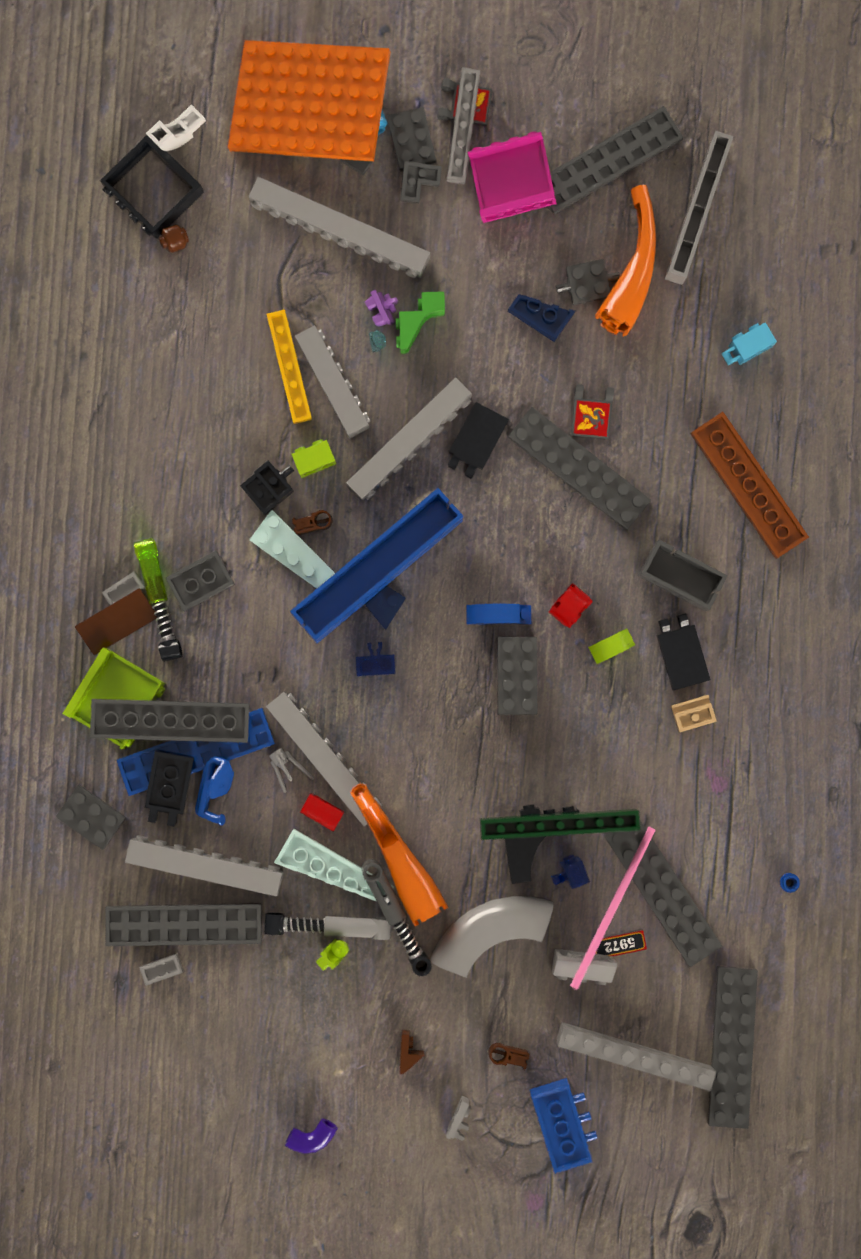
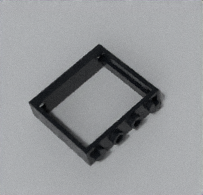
[100,135,204,239]

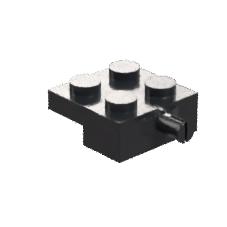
[240,460,294,515]

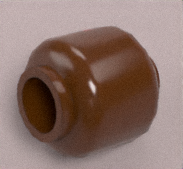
[159,225,189,253]

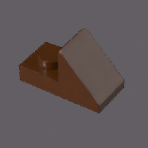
[400,1030,424,1075]

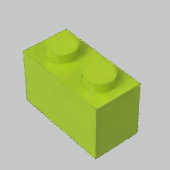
[291,439,336,478]

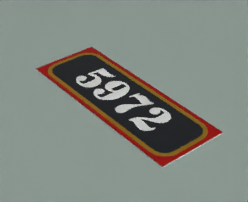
[595,930,647,956]

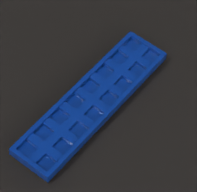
[117,708,275,796]

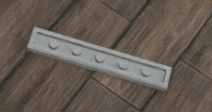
[446,67,480,184]

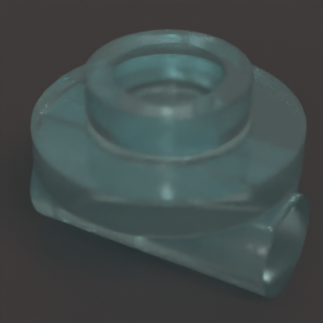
[369,330,386,352]

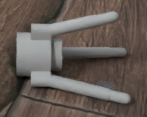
[269,748,314,793]

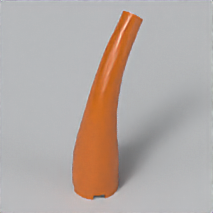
[595,185,656,336]
[351,784,449,927]

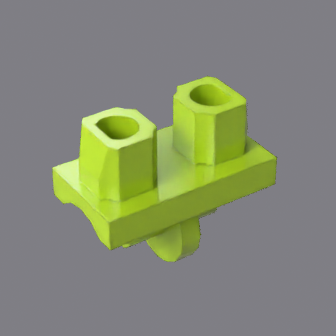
[316,938,349,970]

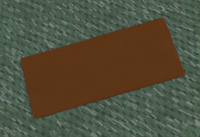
[75,588,157,655]

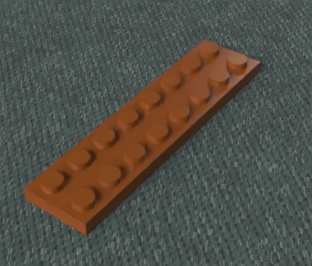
[690,412,809,559]

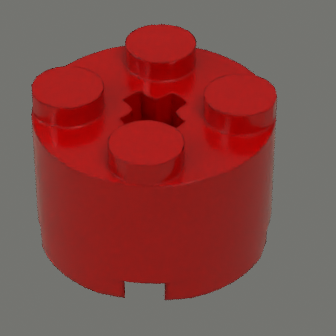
[548,583,593,628]

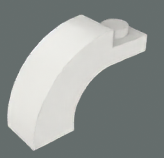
[146,105,206,151]

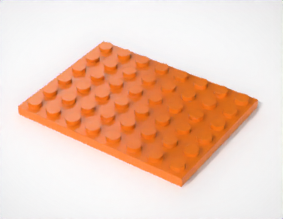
[228,40,391,162]

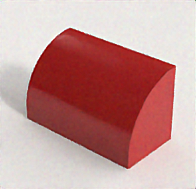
[300,793,345,832]

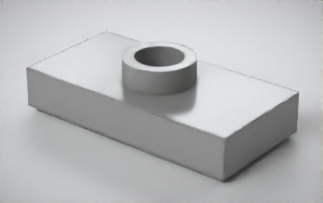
[102,571,146,605]
[139,953,184,986]

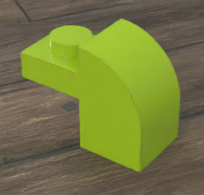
[588,628,635,664]

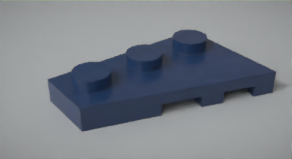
[507,294,575,342]
[365,586,406,630]

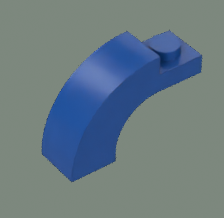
[466,604,531,625]

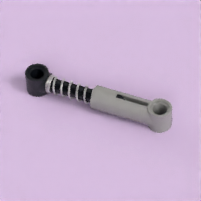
[264,912,391,940]

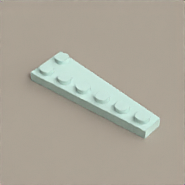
[250,510,335,589]
[274,829,394,902]

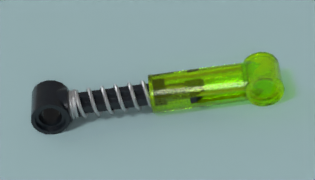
[133,538,183,662]

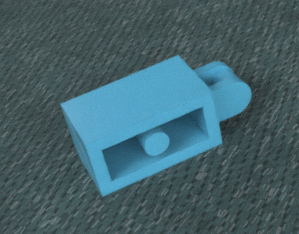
[721,322,777,366]

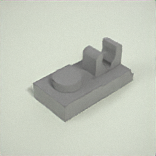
[446,1096,471,1141]

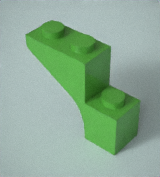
[396,292,445,354]

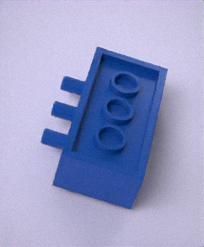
[529,1078,597,1174]

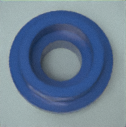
[780,873,800,893]

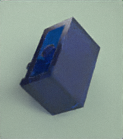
[356,642,396,677]
[551,854,590,889]

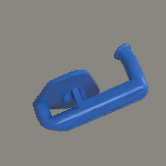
[195,756,234,825]

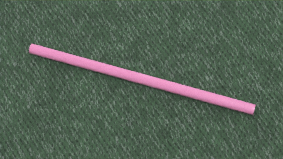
[570,827,655,990]

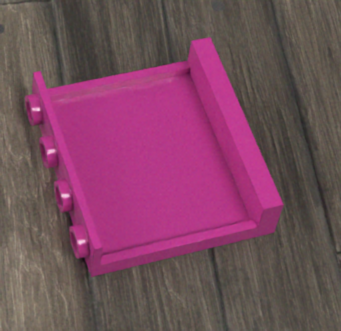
[467,131,557,223]

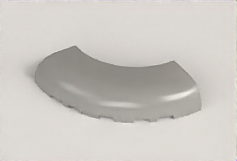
[430,896,554,977]

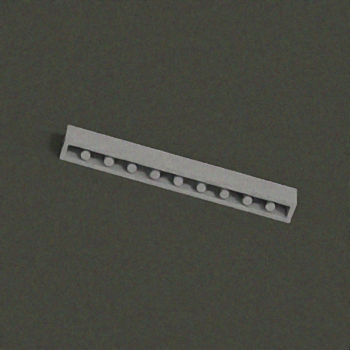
[248,177,430,278]

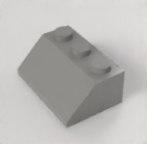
[552,948,617,985]

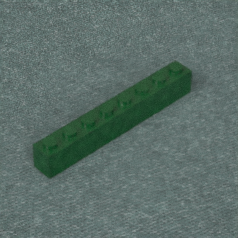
[480,809,640,840]

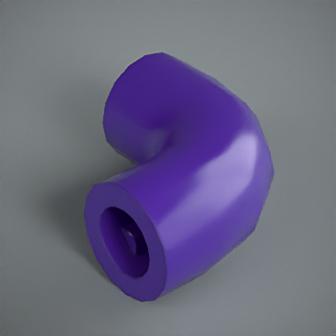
[285,1118,338,1154]

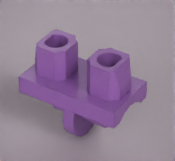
[365,290,398,327]

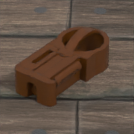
[292,510,333,535]
[488,1043,530,1070]

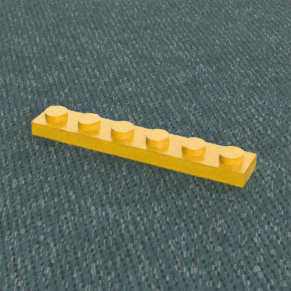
[267,309,312,424]

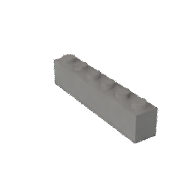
[295,325,371,439]

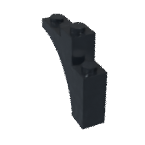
[504,804,579,884]

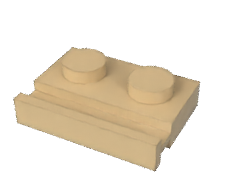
[671,695,717,733]

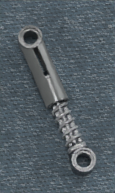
[361,859,432,976]

